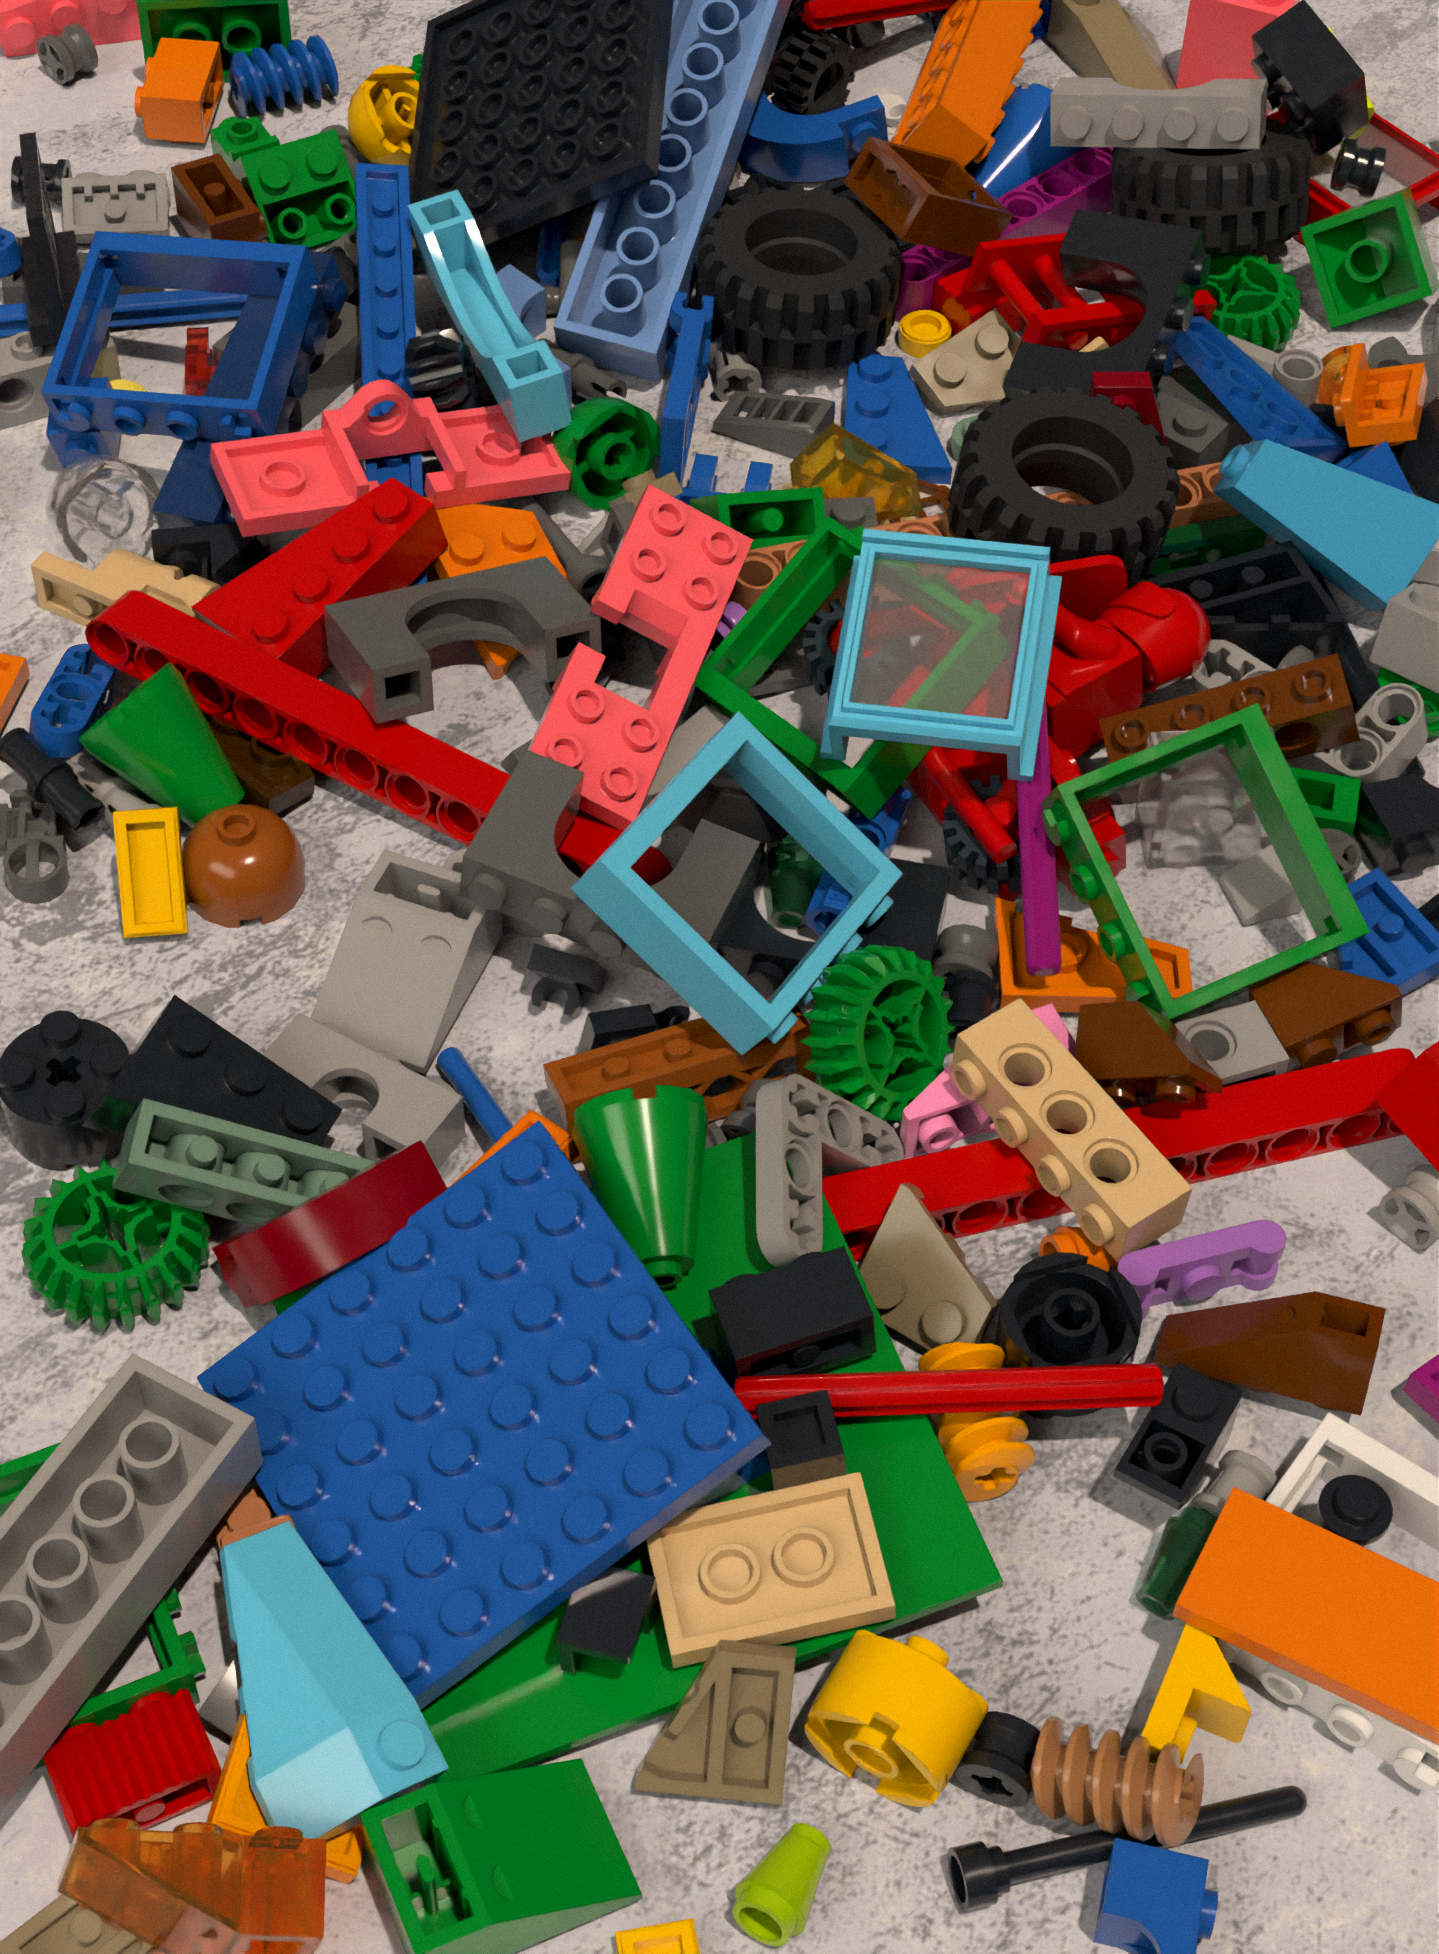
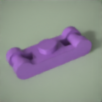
[1117,1220,1287,1320]

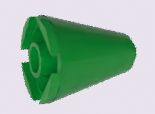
[78,662,246,829]
[572,1085,708,1288]

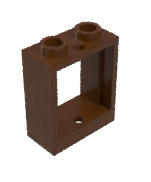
[843,136,1013,257]

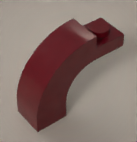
[212,1140,448,1308]

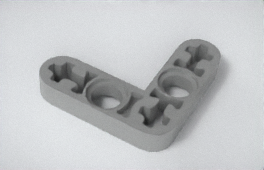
[756,1074,904,1268]

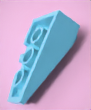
[219,1521,449,1859]

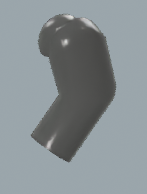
[544,240,583,315]

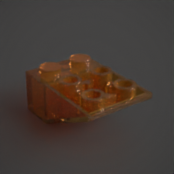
[57,1818,326,1954]

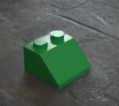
[1300,187,1439,329]

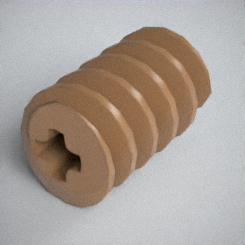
[1031,1716,1204,1848]

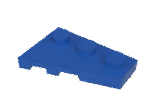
[841,354,952,485]

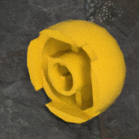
[347,64,420,166]

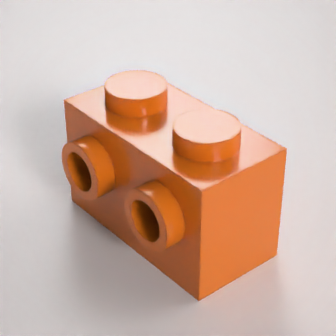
[134,37,225,143]

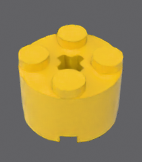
[804,1630,989,1807]

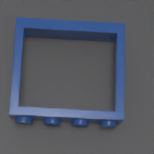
[41,231,319,441]

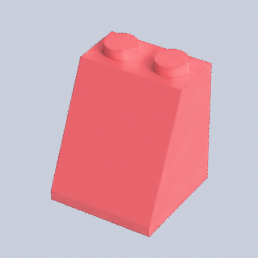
[1176,0,1300,117]

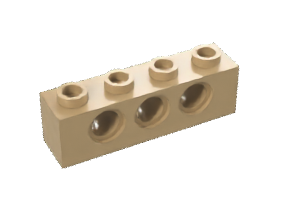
[950,998,1193,1263]

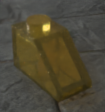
[790,422,922,520]

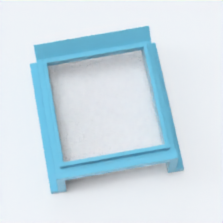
[820,528,1062,782]

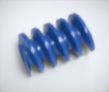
[229,35,339,118]

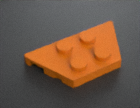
[424,497,568,680]

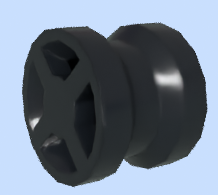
[1330,138,1386,199]
[956,1711,1040,1807]

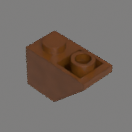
[1248,962,1403,1073]
[1074,1001,1223,1107]

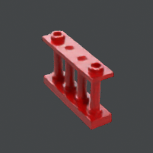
[963,233,1217,355]

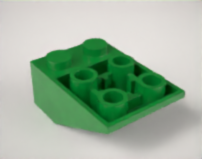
[359,1758,642,1954]

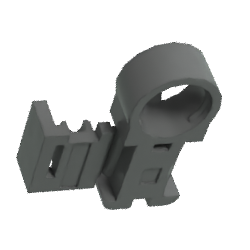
[0,789,70,904]

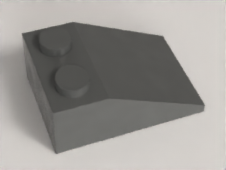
[1157,365,1253,470]

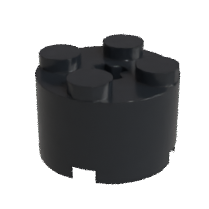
[0,1010,130,1171]
[994,1252,1143,1419]

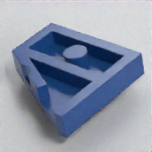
[1336,867,1439,995]

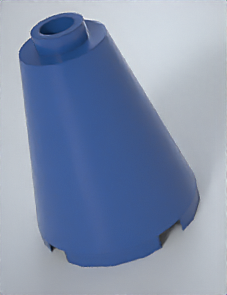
[965,83,1086,202]

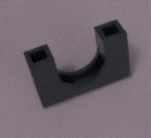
[1002,209,1211,401]
[716,843,951,1003]

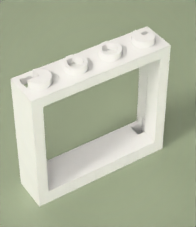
[1213,1412,1439,1795]

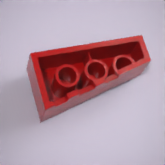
[191,477,449,678]

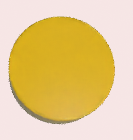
[898,310,952,358]

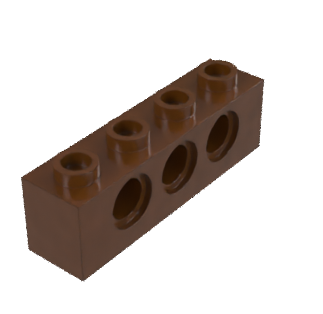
[1099,653,1360,805]

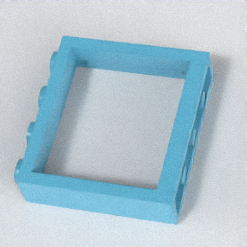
[570,711,903,1055]

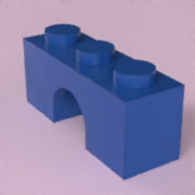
[1093,1838,1218,1954]

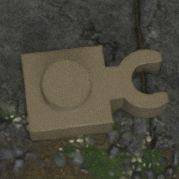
[608,469,683,508]

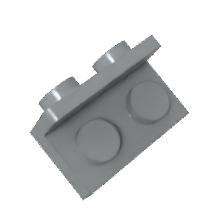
[61,170,171,244]

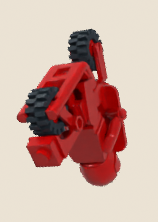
[803,555,1211,902]

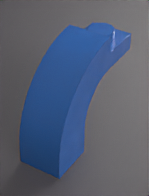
[737,89,889,182]

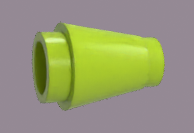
[732,1823,831,1946]

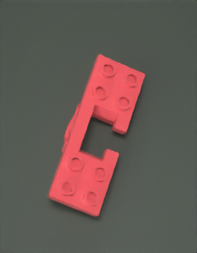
[210,380,571,537]
[528,484,753,831]

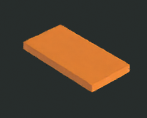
[1172,1487,1439,1745]

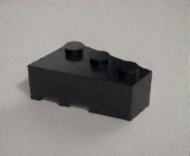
[1136,540,1345,669]
[82,995,343,1146]

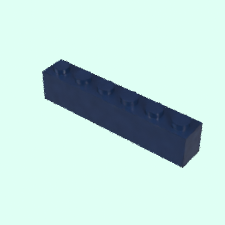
[151,250,346,529]

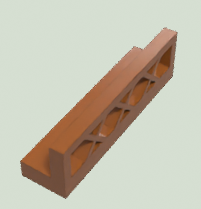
[543,997,816,1163]

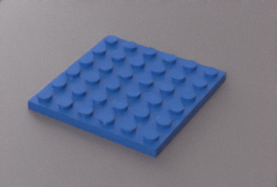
[196,1120,771,1710]

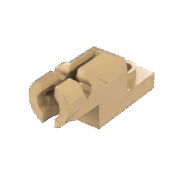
[30,548,221,627]

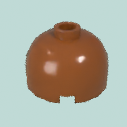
[182,804,305,928]

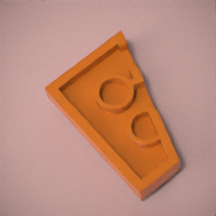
[993,897,1193,1012]

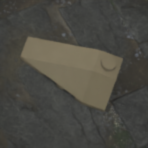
[1047,0,1176,90]

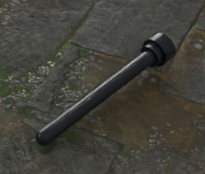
[948,1785,1307,1911]

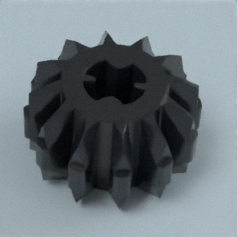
[404,328,481,413]

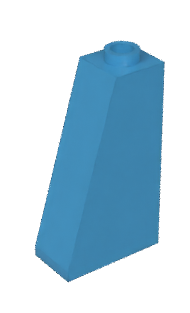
[1212,439,1439,611]

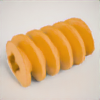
[918,1342,1036,1502]

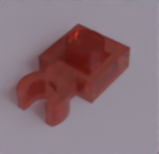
[185,327,217,396]

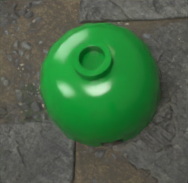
[552,397,661,512]

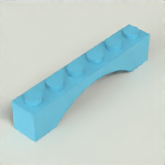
[407,189,572,442]

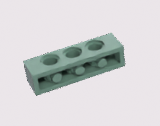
[112,1098,376,1226]

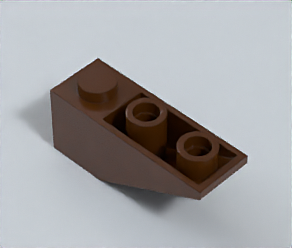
[1153,1291,1386,1416]

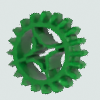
[1196,252,1301,352]
[800,945,957,1123]
[21,1156,211,1333]

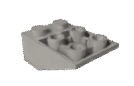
[311,849,503,1074]

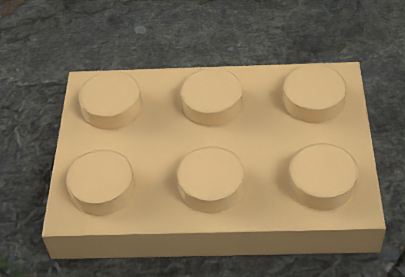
[646,1472,896,1668]

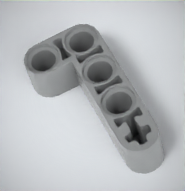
[1191,640,1428,785]

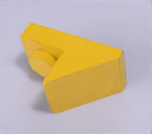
[1141,1623,1251,1764]

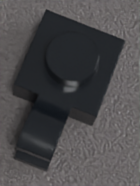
[577,1004,690,1053]

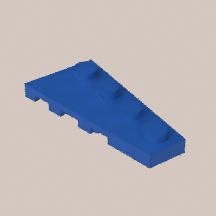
[1175,316,1349,463]

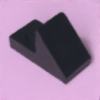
[151,523,271,587]

